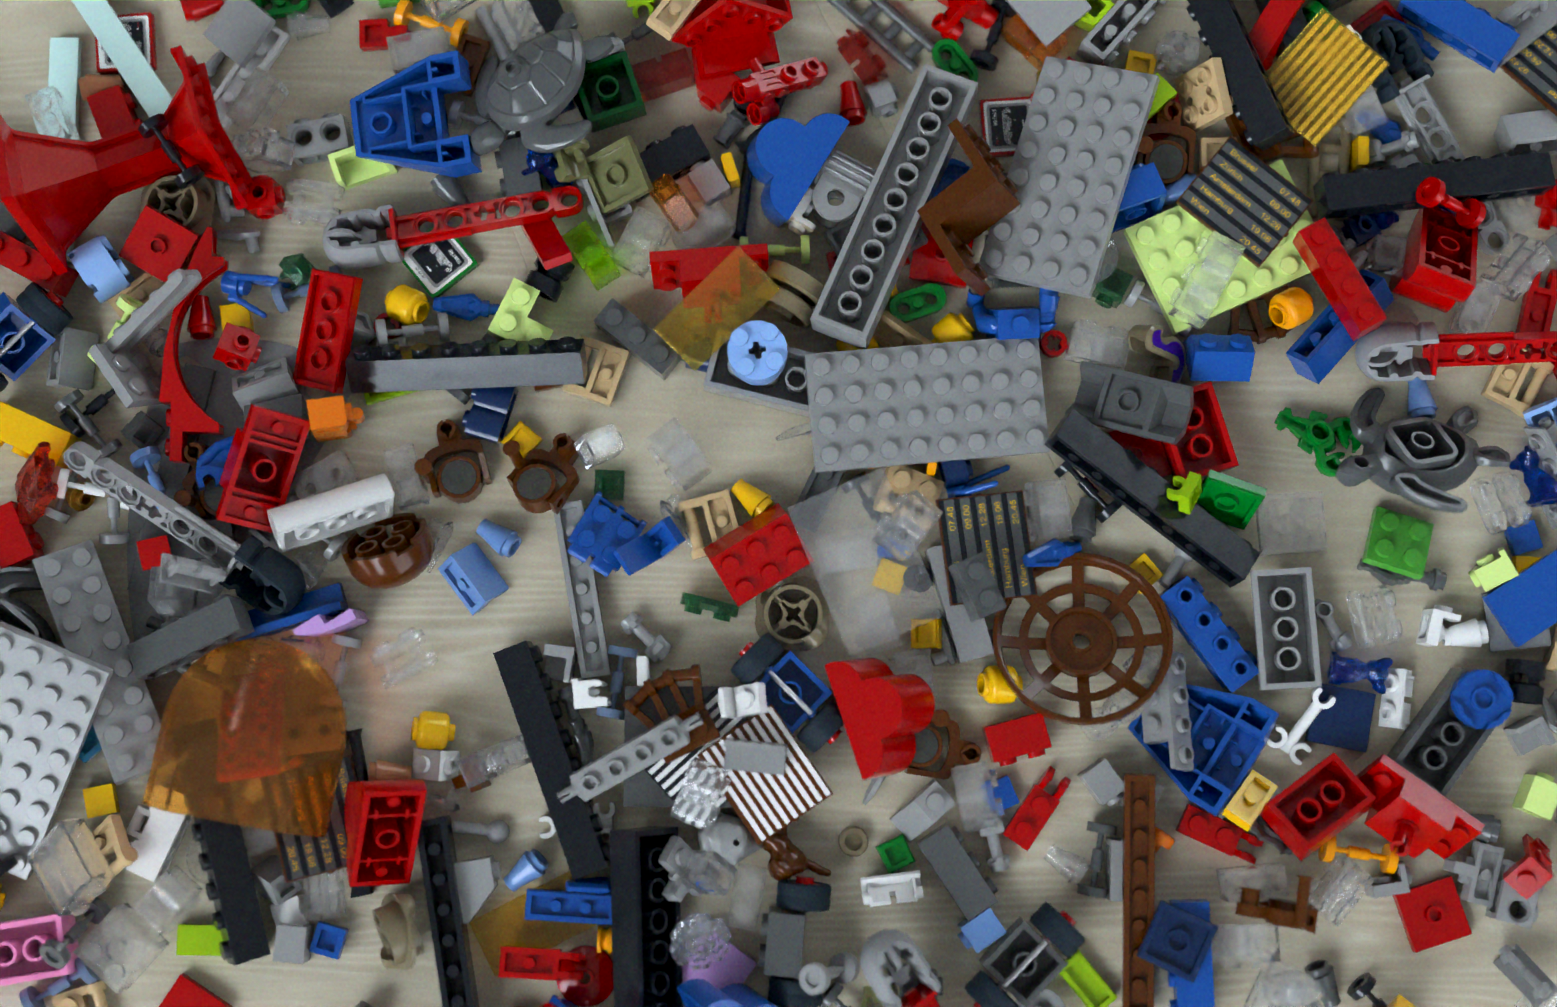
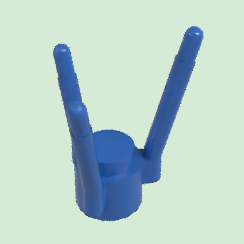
[221,270,292,318]
[946,465,1010,498]

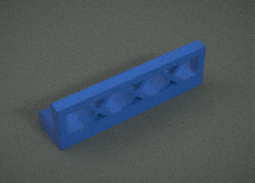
[227,583,349,646]

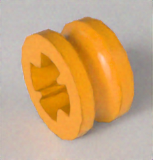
[597,926,613,954]

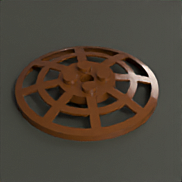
[992,553,1173,726]

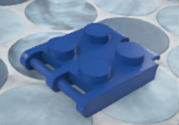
[567,491,647,577]

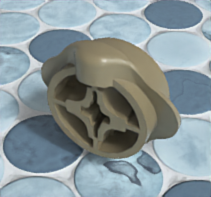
[138,174,216,238]
[755,576,830,651]
[372,893,424,970]

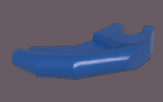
[195,435,234,491]

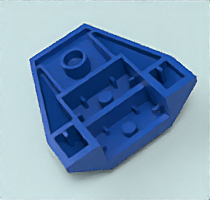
[1128,684,1279,817]

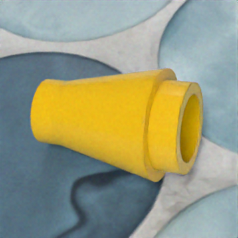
[731,479,775,518]

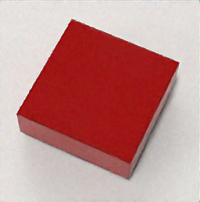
[136,535,172,571]

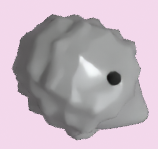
[697,813,762,865]

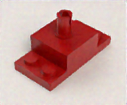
[649,243,769,323]
[215,404,310,533]
[1356,753,1484,860]

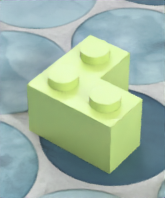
[487,278,554,341]

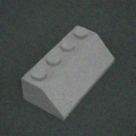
[1250,567,1322,690]

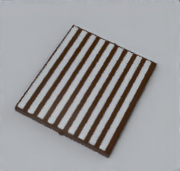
[697,703,833,846]

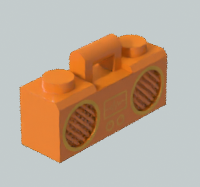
[306,395,365,443]

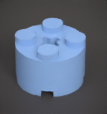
[67,234,135,304]
[727,320,787,386]

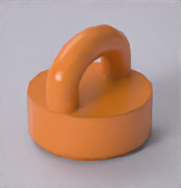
[1155,826,1175,853]

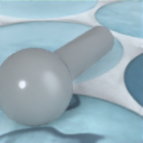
[1159,546,1194,589]
[452,820,510,844]

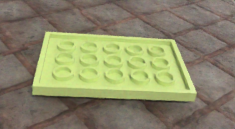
[1123,159,1314,335]

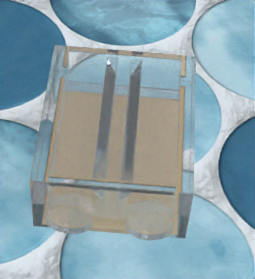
[27,818,115,917]

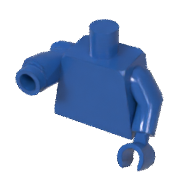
[966,288,1060,340]

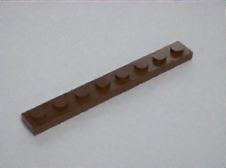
[1122,773,1155,1007]

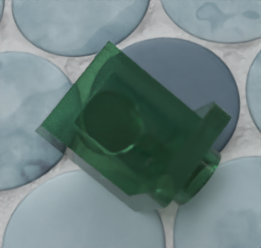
[1092,263,1134,309]

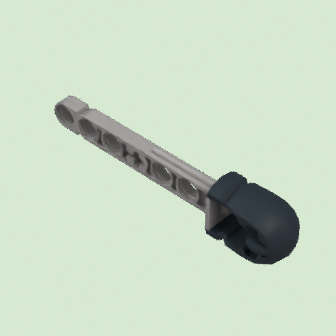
[1356,19,1510,255]
[63,441,306,615]

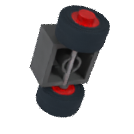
[758,876,831,1007]
[964,902,1085,1007]

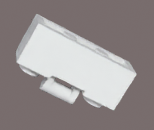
[124,783,193,882]

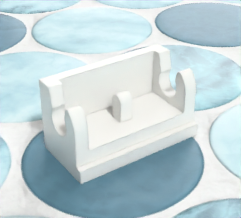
[572,678,611,709]

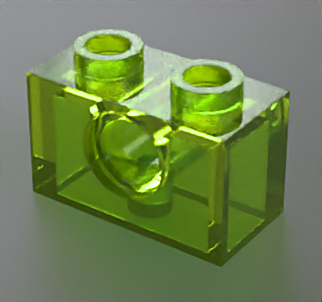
[562,220,621,291]

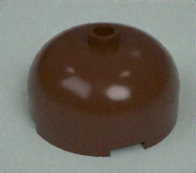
[341,513,434,589]

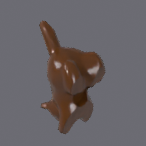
[762,825,832,881]

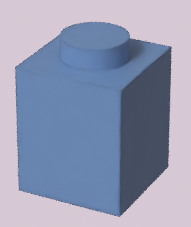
[957,907,1007,953]

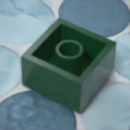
[578,51,646,133]

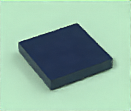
[1305,683,1376,753]
[1136,899,1218,983]

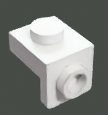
[411,748,460,781]

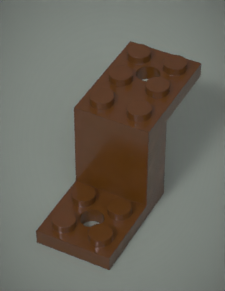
[917,118,1021,296]

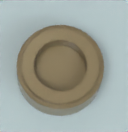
[838,826,869,857]

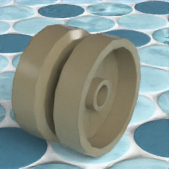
[753,260,824,328]

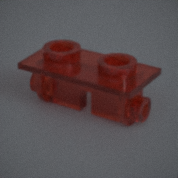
[836,29,889,85]

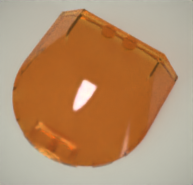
[142,639,347,837]

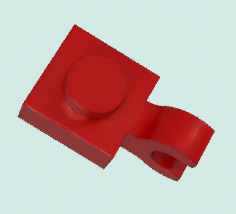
[359,18,412,52]
[1534,179,1557,231]

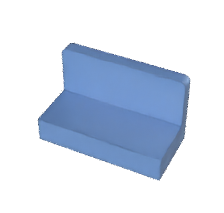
[438,543,509,616]

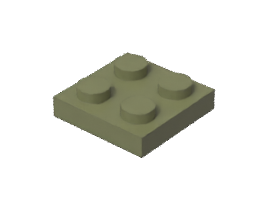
[586,136,654,215]

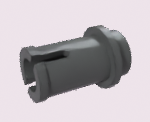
[713,110,747,148]

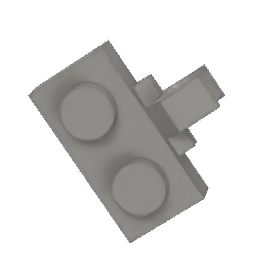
[658,836,714,902]
[1443,841,1505,908]

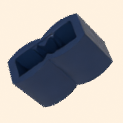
[462,387,518,445]

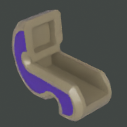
[1128,325,1186,383]

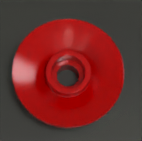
[557,945,613,1007]

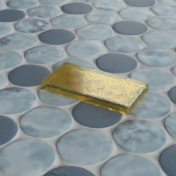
[653,245,780,371]
[469,871,597,977]

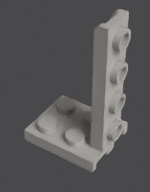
[88,269,202,408]

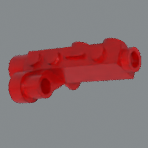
[931,0,998,41]
[731,57,828,126]

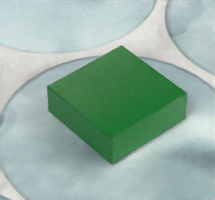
[876,834,916,874]

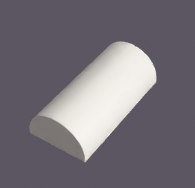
[267,473,395,553]

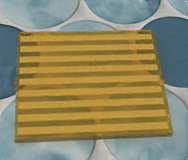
[1266,8,1390,147]

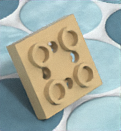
[1175,57,1234,133]

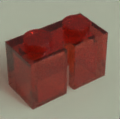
[631,48,696,102]

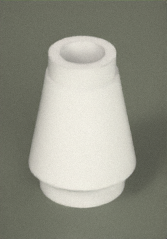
[1442,618,1489,647]

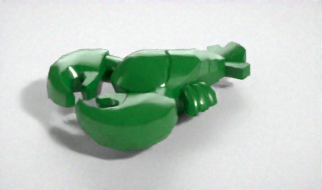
[1274,407,1361,477]

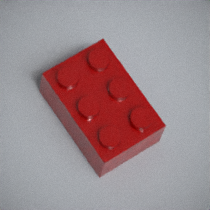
[1162,381,1239,480]
[703,503,814,607]
[1260,752,1376,862]

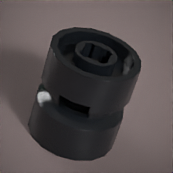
[524,257,575,303]
[1504,658,1547,705]

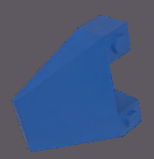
[350,50,482,178]

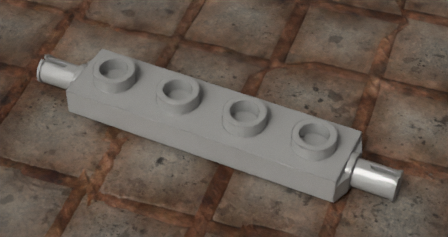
[557,712,704,803]

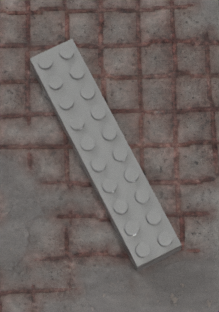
[811,63,978,349]

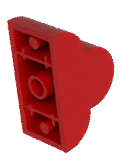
[1389,207,1478,313]
[824,658,935,780]
[345,779,427,887]

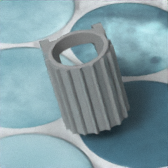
[812,150,876,229]

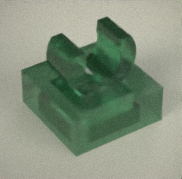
[279,253,316,291]
[594,469,625,501]

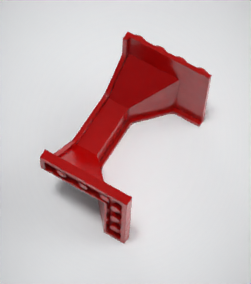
[0,45,254,276]

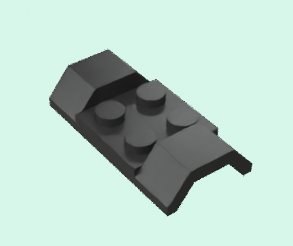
[1065,360,1194,445]

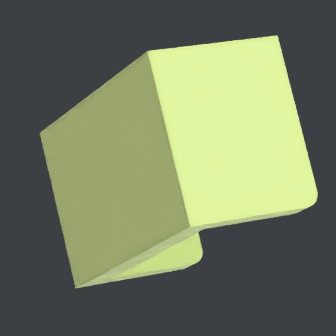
[327,145,398,191]

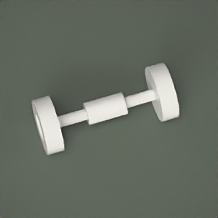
[55,468,133,511]

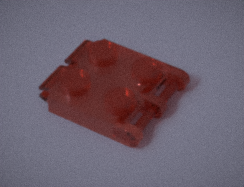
[15,442,58,525]

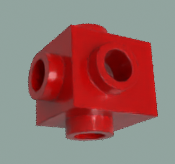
[244,175,286,219]
[212,322,262,371]

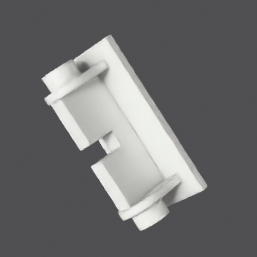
[1378,668,1415,730]
[860,870,923,908]

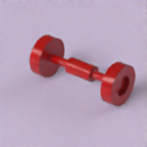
[1416,176,1486,229]

